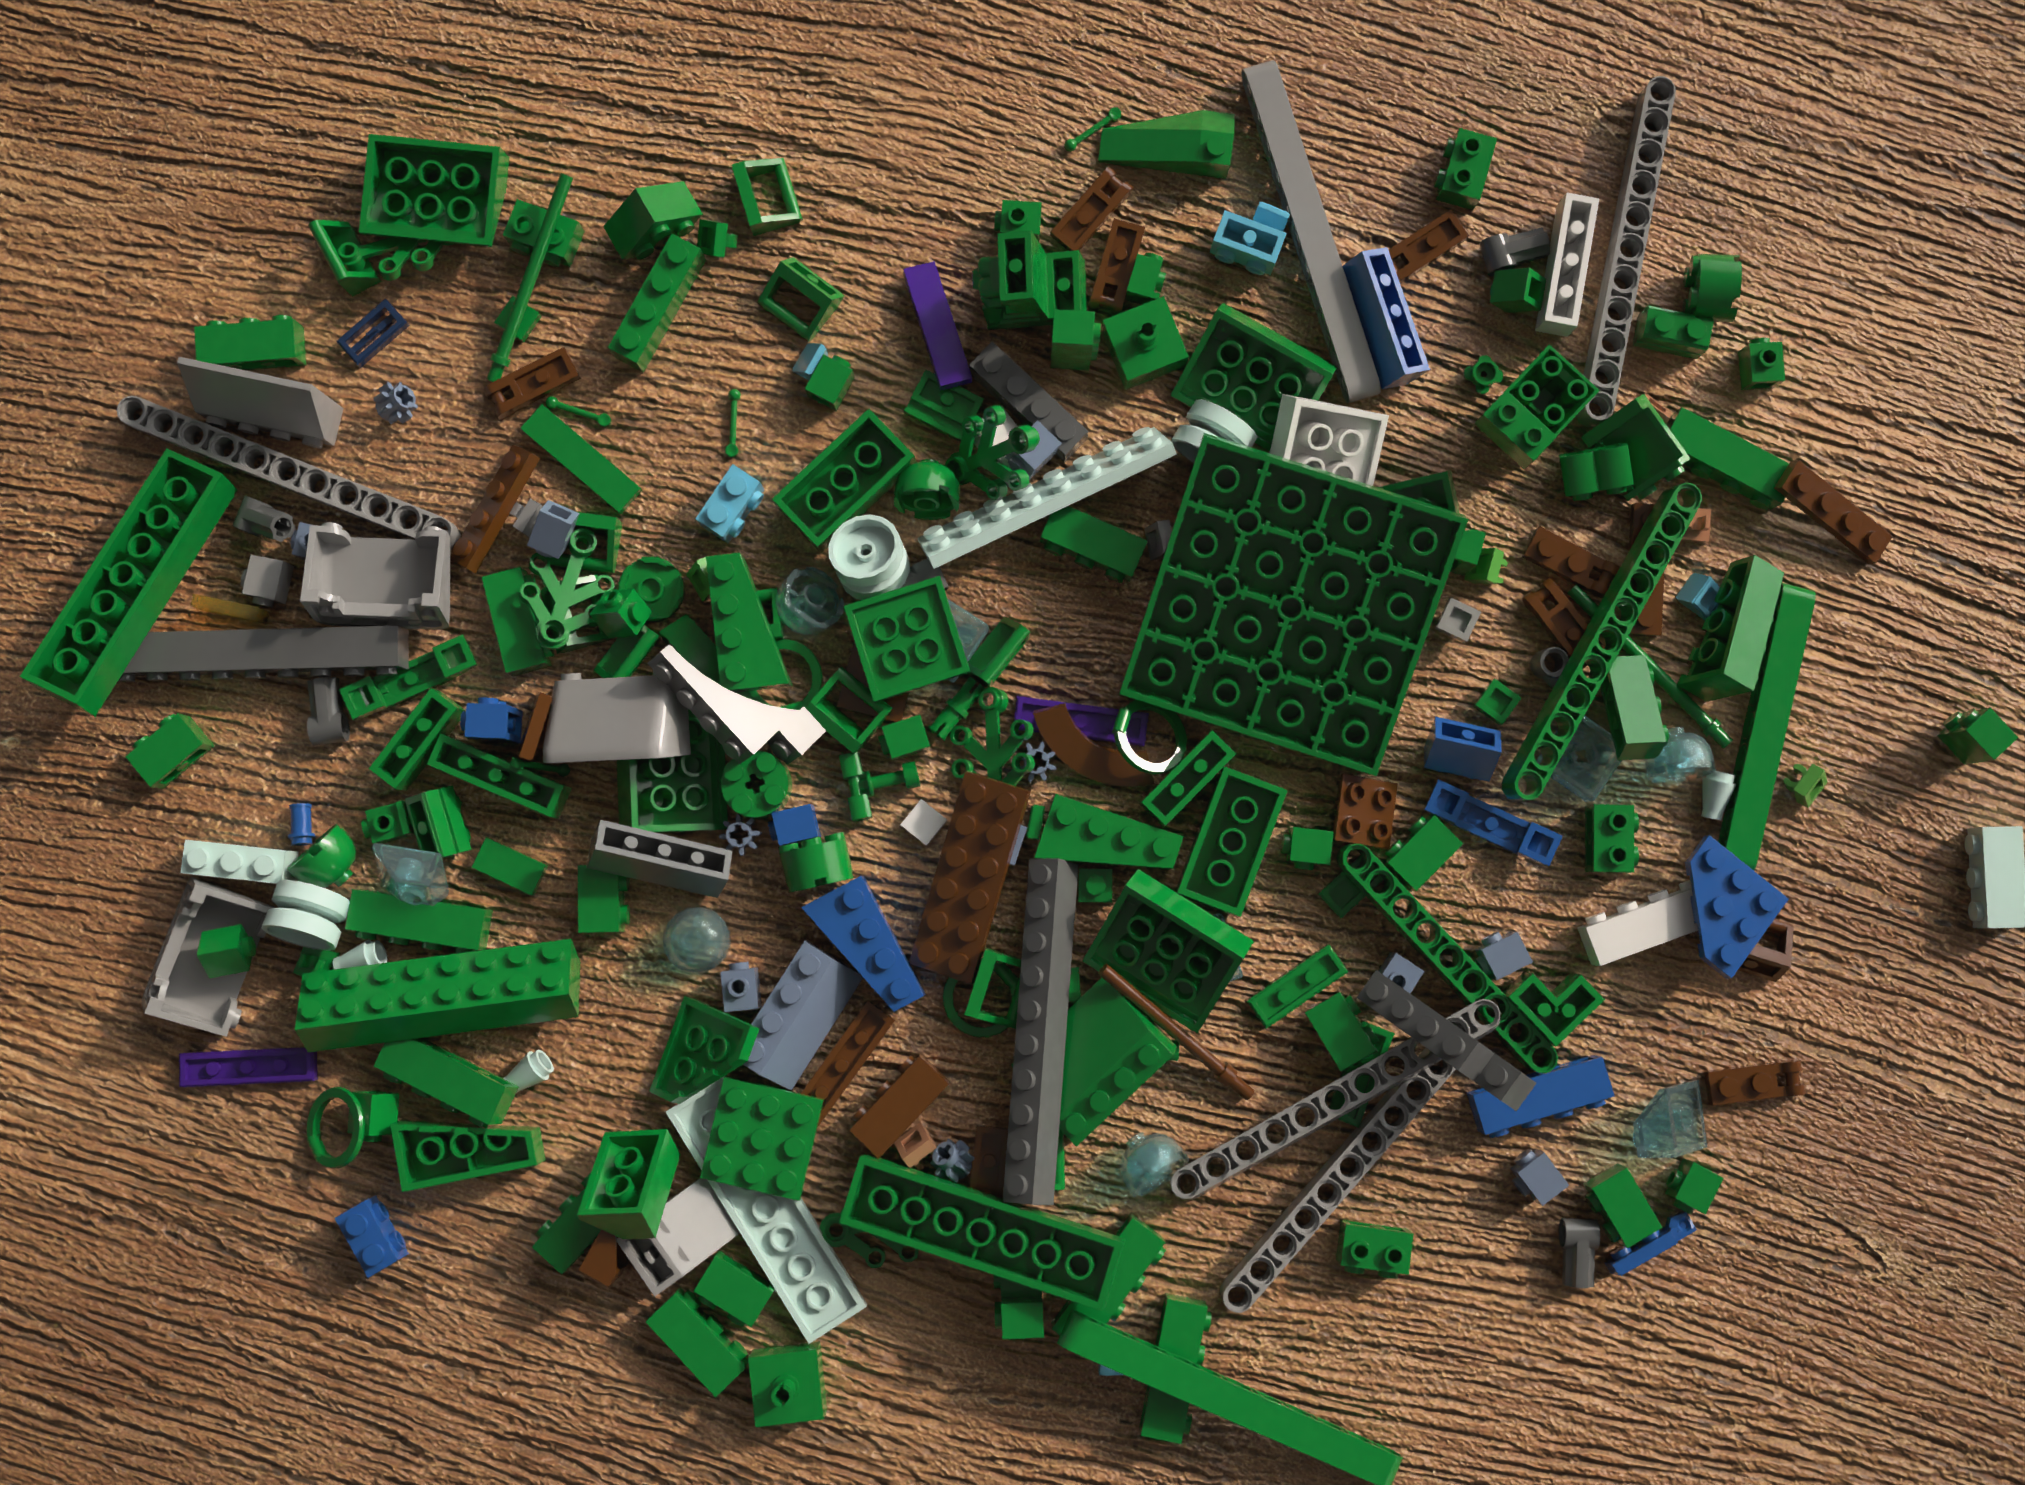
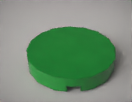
[618,557,685,622]

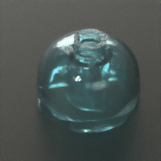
[775,567,844,635]
[1645,727,1716,783]
[663,907,731,973]
[1120,1132,1189,1197]

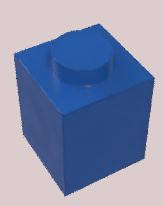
[768,804,821,846]

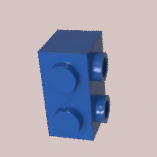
[460,697,523,744]
[1424,717,1502,782]
[334,1196,409,1278]

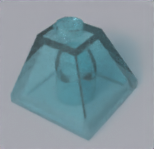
[372,843,449,906]
[1633,1080,1707,1158]

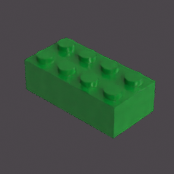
[772,409,916,553]
[1175,766,1288,917]

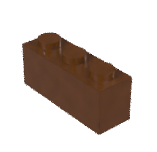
[849,1054,950,1159]

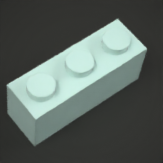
[1965,826,2025,928]
[180,840,299,884]

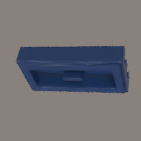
[336,299,410,368]

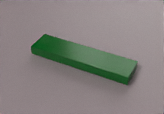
[520,404,642,514]

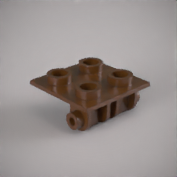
[1333,774,1398,849]

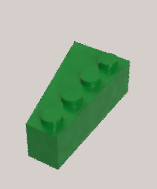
[706,553,792,693]
[1677,555,1784,702]
[1034,794,1184,869]
[390,1120,546,1192]

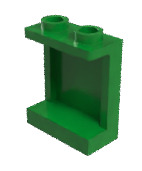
[1581,394,1690,501]

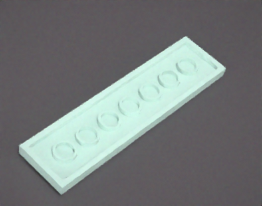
[917,427,1177,569]
[666,1076,867,1344]

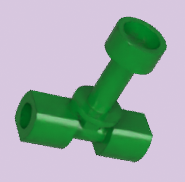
[839,752,920,822]

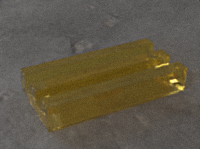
[191,594,270,624]

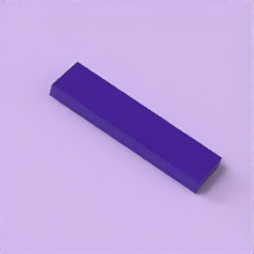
[903,261,972,391]
[1014,696,1149,747]
[179,1047,318,1087]

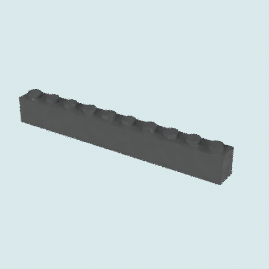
[118,626,409,682]
[1003,858,1079,1205]

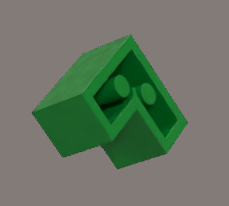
[603,181,703,260]
[1503,972,1605,1046]
[993,1275,1044,1339]

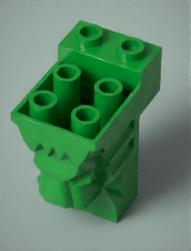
[972,230,1087,330]
[1474,344,1600,469]

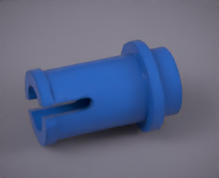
[288,803,315,846]

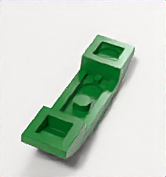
[659,614,753,700]
[339,634,477,720]

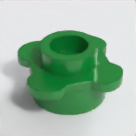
[1464,355,1503,394]

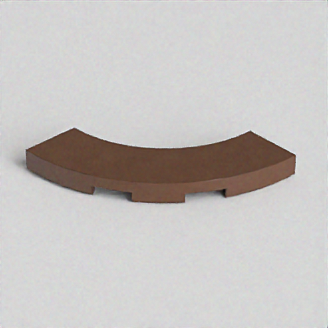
[1033,703,1155,787]

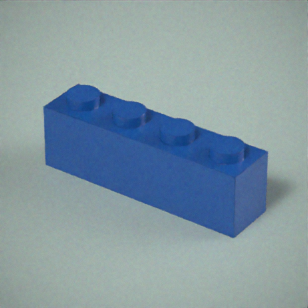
[1343,247,1430,389]
[1466,1055,1615,1138]

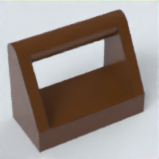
[1738,919,1794,982]
[579,1230,628,1287]

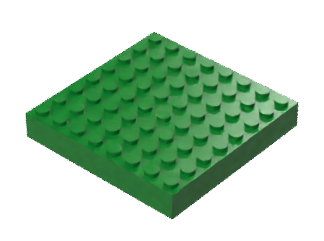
[1119,433,1468,776]

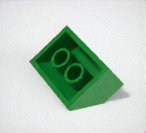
[577,1129,681,1239]

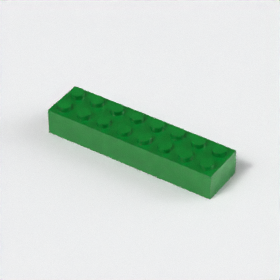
[20,448,238,717]
[295,939,581,1052]
[839,1154,1126,1311]

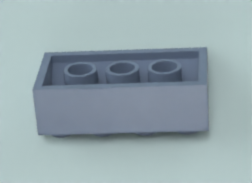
[743,941,863,1090]

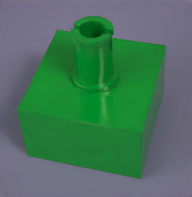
[1101,296,1189,390]
[748,1341,827,1427]

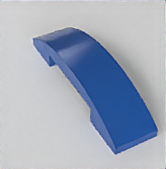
[1424,779,1563,867]

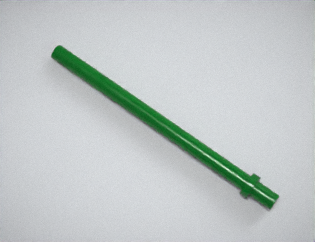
[487,173,573,382]
[1567,584,1733,749]

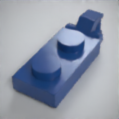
[1604,1211,1697,1276]

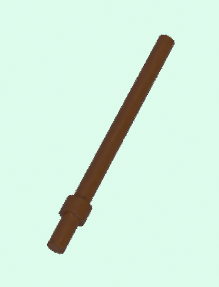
[1098,964,1254,1100]

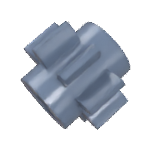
[373,382,418,424]
[1020,742,1056,783]
[719,814,762,856]
[930,1139,974,1183]

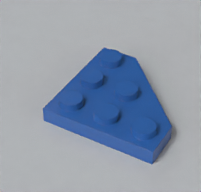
[1685,835,1789,979]

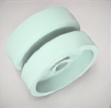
[1171,399,1257,463]
[828,514,910,600]
[261,880,350,951]

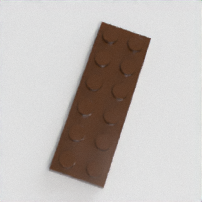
[909,771,1031,985]

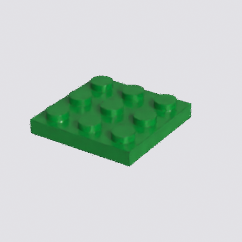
[844,576,971,703]
[700,1076,824,1201]

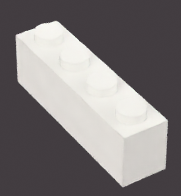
[1535,193,1599,337]
[1577,880,1698,966]

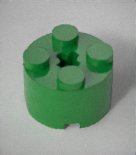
[1682,254,1742,322]
[721,750,792,819]
[778,832,853,893]

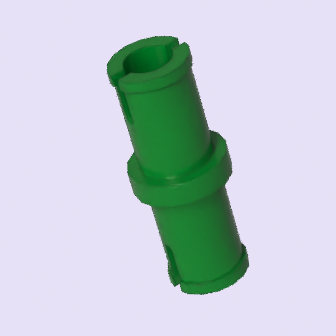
[927,677,985,741]

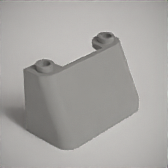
[300,522,450,630]
[543,672,691,763]
[141,877,275,1037]

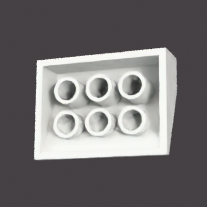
[1270,394,1389,486]

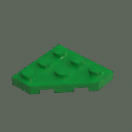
[649,996,760,1104]

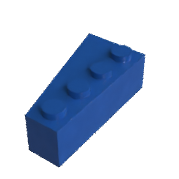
[801,876,925,1012]

